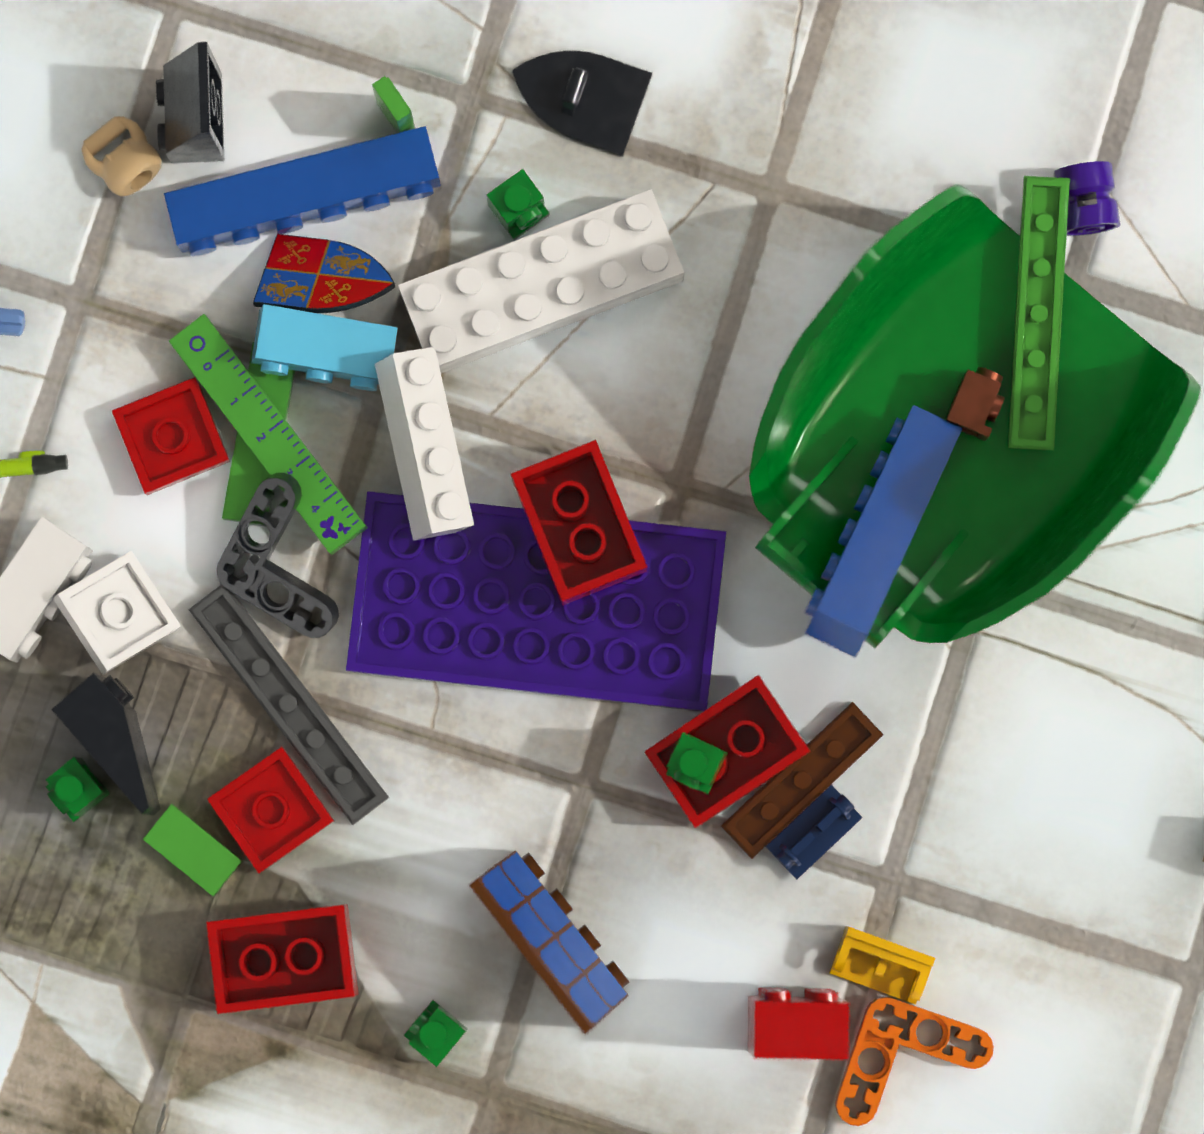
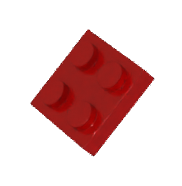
[112,377,231,495]
[207,747,335,874]

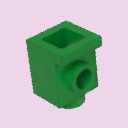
[486,169,550,240]
[666,732,728,794]
[45,757,110,822]
[404,1000,468,1067]

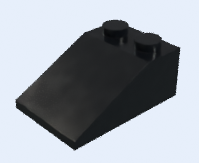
[156,42,225,163]
[51,673,161,815]

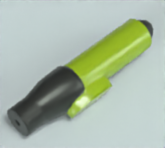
[0,451,68,478]

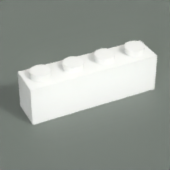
[375,347,474,541]

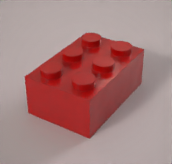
[511,440,648,606]
[644,675,811,828]
[206,904,359,1014]
[747,987,849,1060]

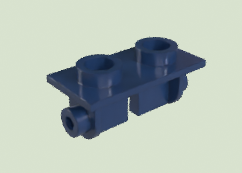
[766,784,863,880]

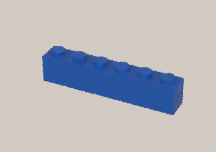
[164,126,441,256]
[804,405,962,658]

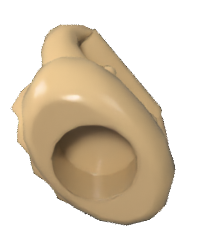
[82,116,162,196]

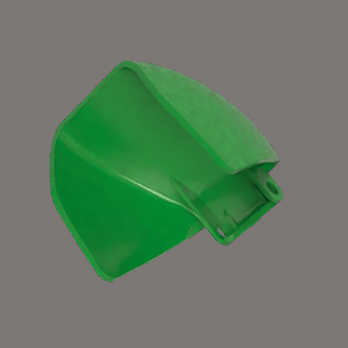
[749,185,1201,649]

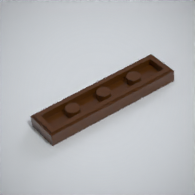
[721,702,884,859]

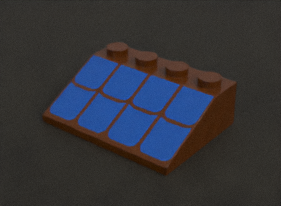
[469,850,630,1034]

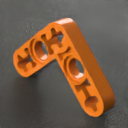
[835,996,994,1126]

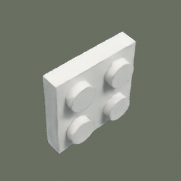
[53,551,181,675]

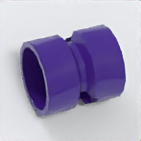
[1054,161,1121,236]

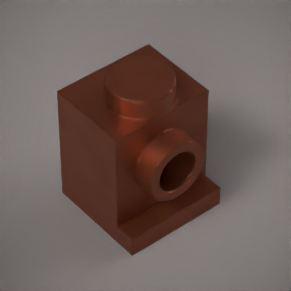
[945,367,1004,441]

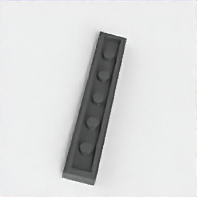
[189,584,390,825]

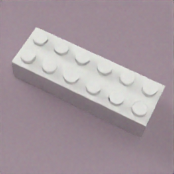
[398,189,684,373]

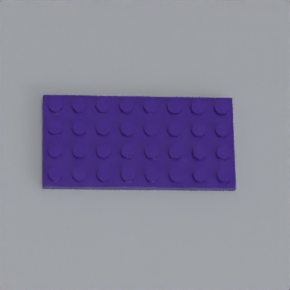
[346,491,727,712]

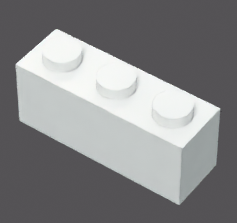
[0,516,93,663]

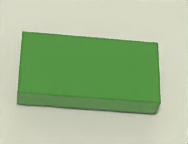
[372,76,415,133]
[143,804,243,896]

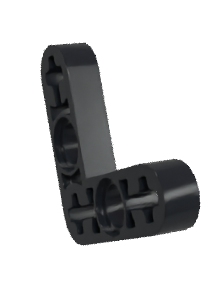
[216,473,339,638]

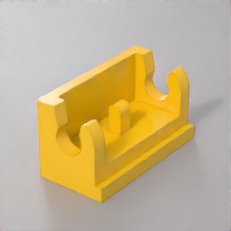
[829,926,935,1005]

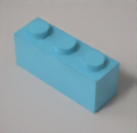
[251,304,398,391]

